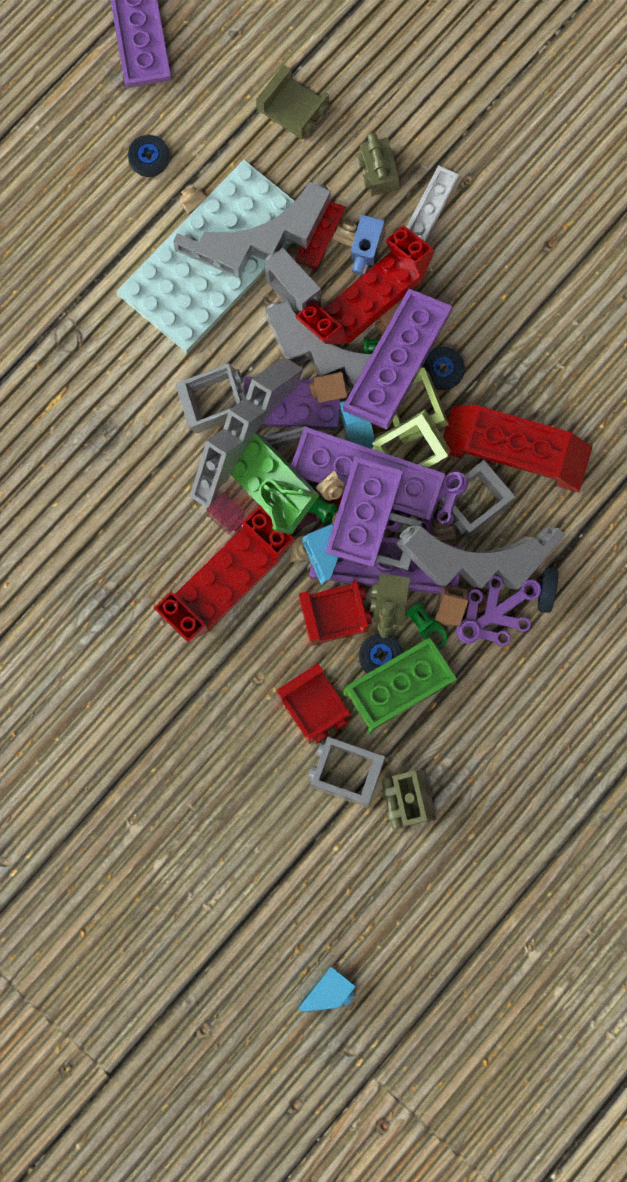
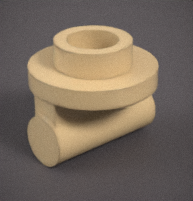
[179,185,206,213]
[332,221,357,247]
[315,471,345,500]
[431,518,456,542]
[290,536,309,562]

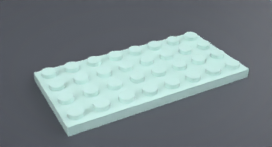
[116,160,295,353]

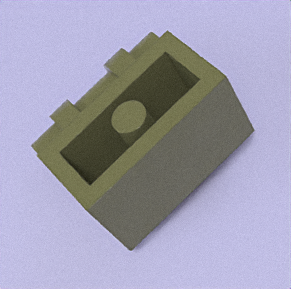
[357,133,399,196]
[370,574,410,638]
[381,770,437,830]

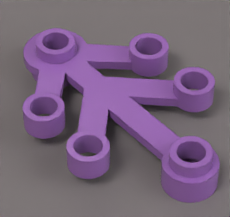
[386,472,468,534]
[456,576,541,646]

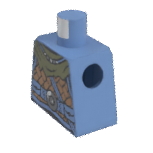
[351,214,386,276]

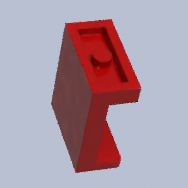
[298,580,372,646]
[276,663,351,744]

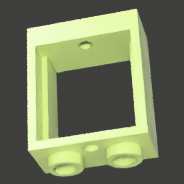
[393,368,449,444]
[372,409,451,468]

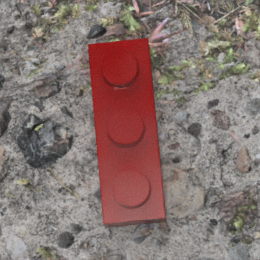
[295,201,346,271]

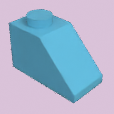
[339,401,375,449]
[301,524,338,585]
[299,967,356,1012]

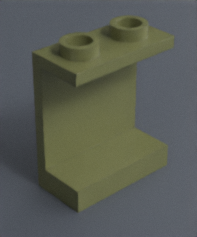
[256,65,330,140]

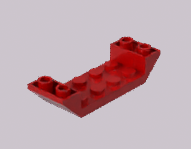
[295,225,434,344]
[443,405,593,493]
[153,506,295,643]

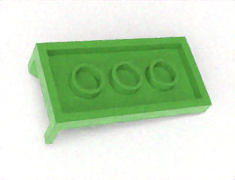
[231,433,320,534]
[343,638,457,735]

